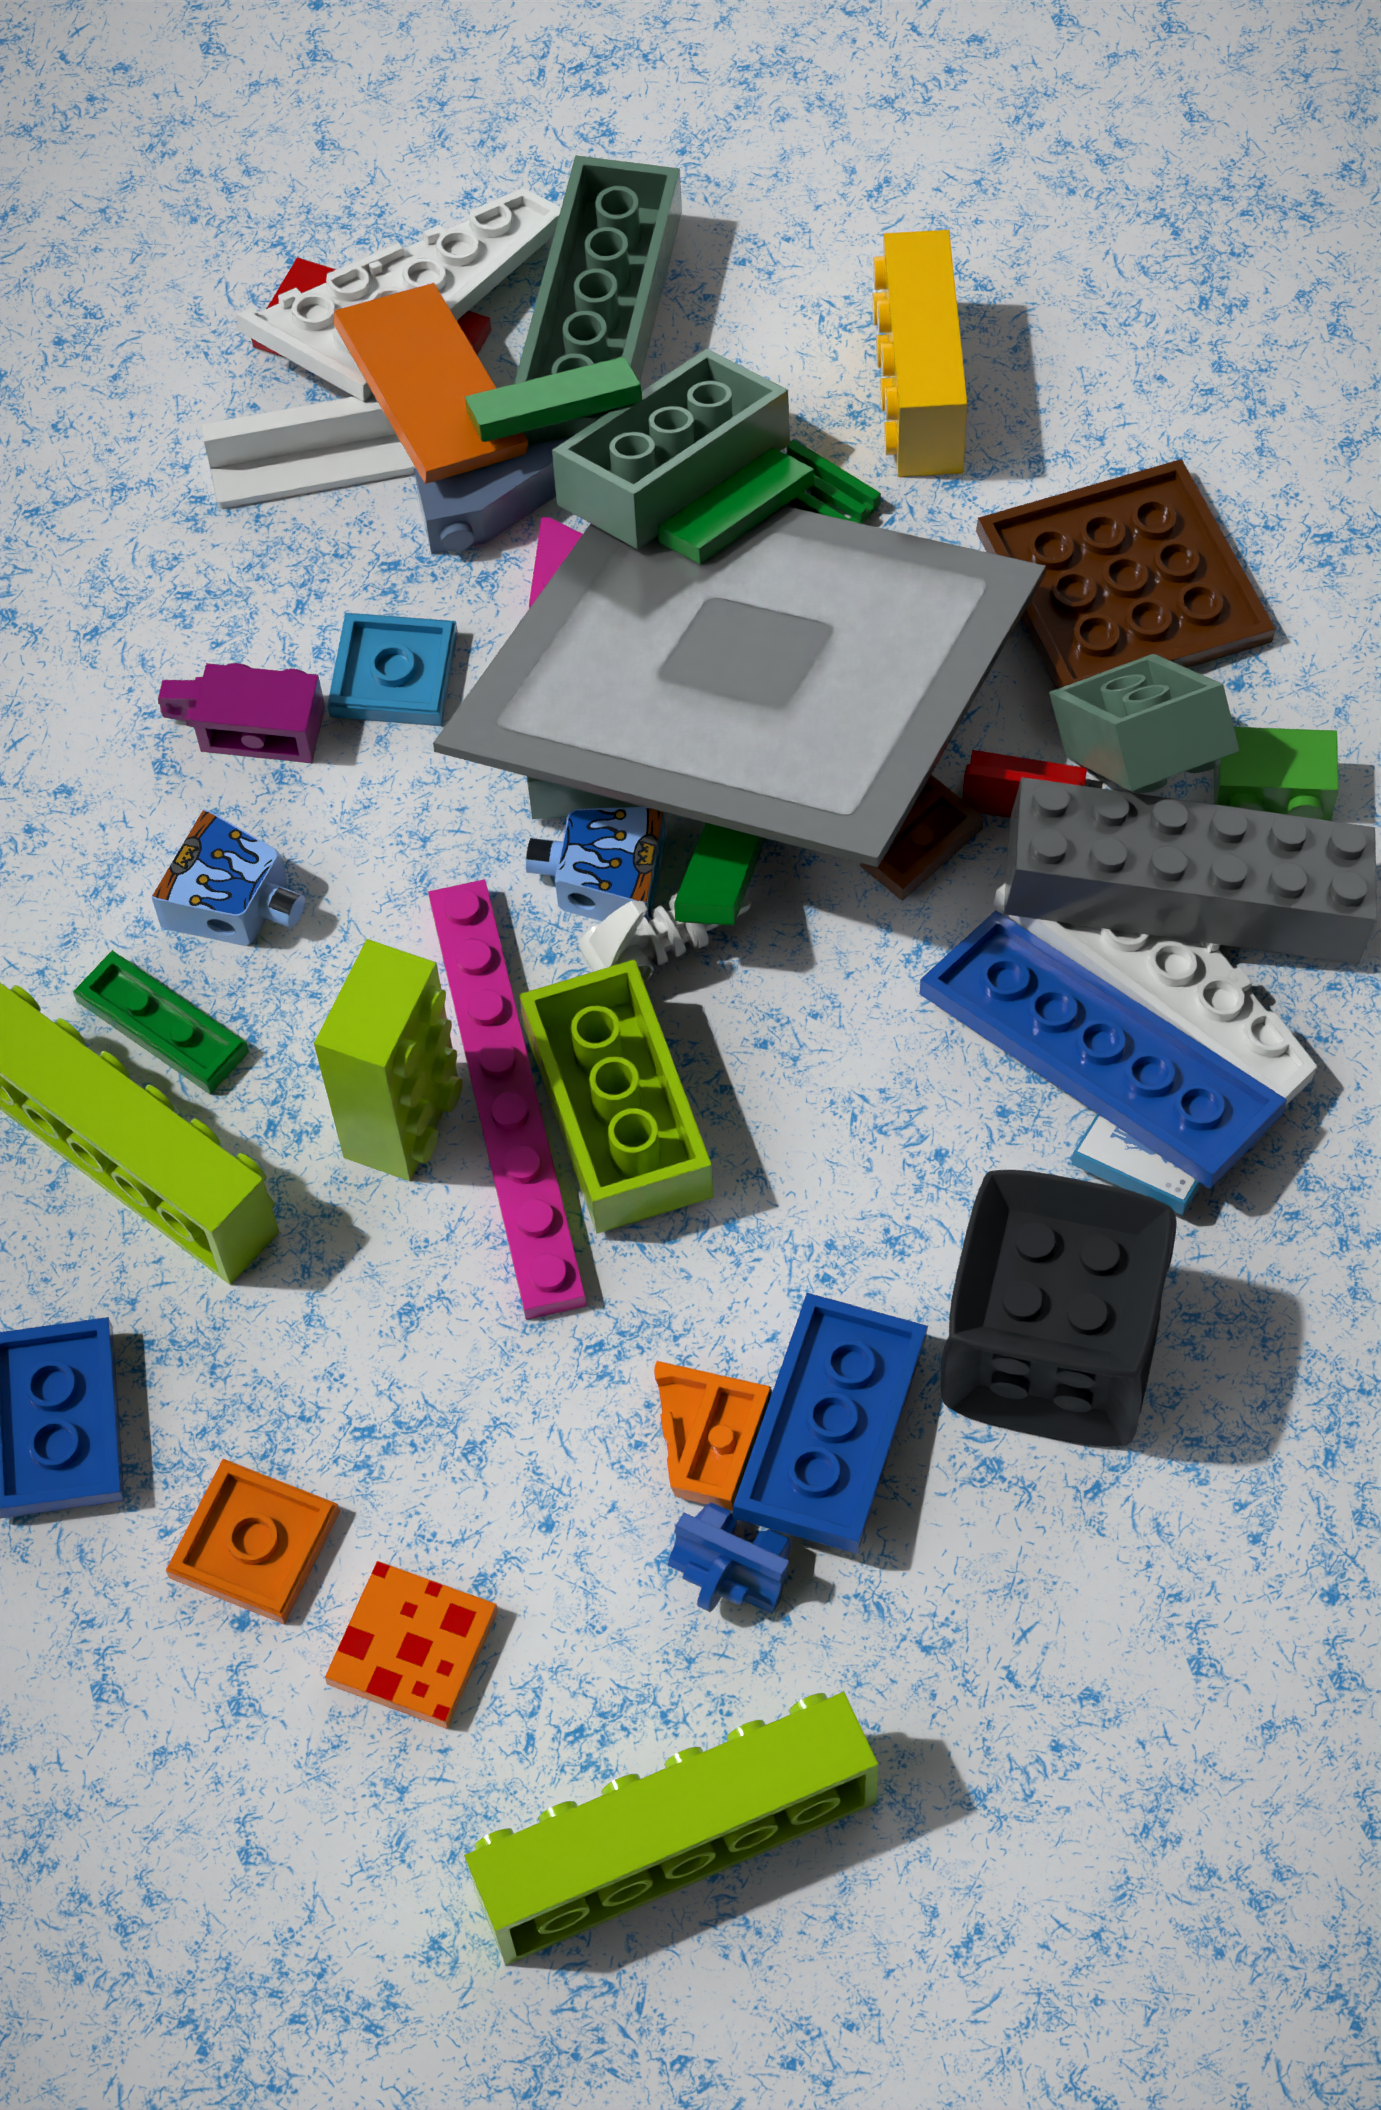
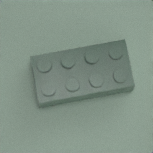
[552,348,790,549]

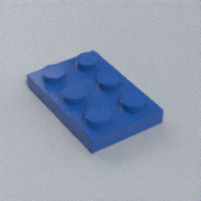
[0,1317,125,1519]

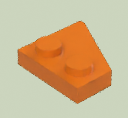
[654,1361,773,1511]

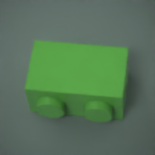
[1214,727,1339,821]

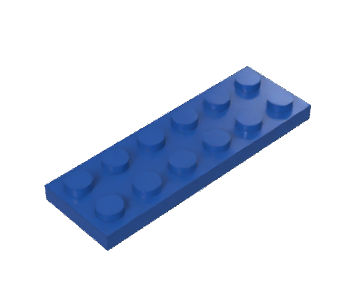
[919,910,1287,1189]

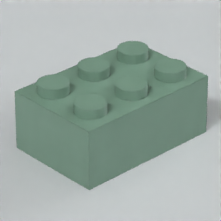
[1049,654,1240,794]

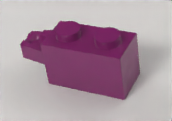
[158,663,325,764]

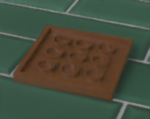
[976,459,1276,689]

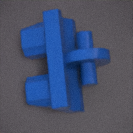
[668,1502,791,1614]

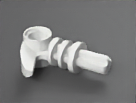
[578,892,751,984]

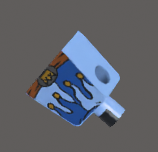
[526,807,666,922]
[151,809,305,946]

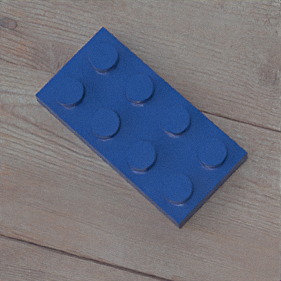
[733,1293,928,1554]

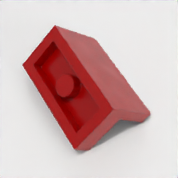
[963,750,1087,818]

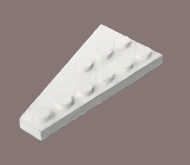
[236,187,561,402]
[993,883,1318,1105]

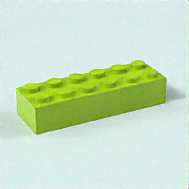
[0,982,280,1285]
[464,1691,879,1966]

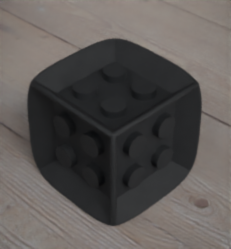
[940,1170,1177,1446]

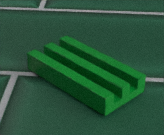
[786,439,881,524]

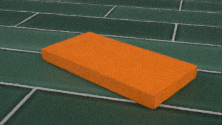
[333,283,528,484]

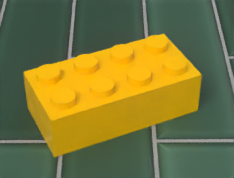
[872,230,967,477]

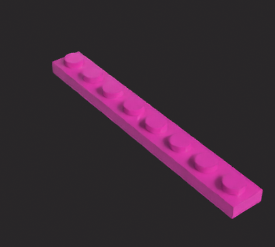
[428,879,586,1320]

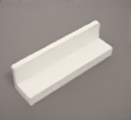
[201,394,415,509]

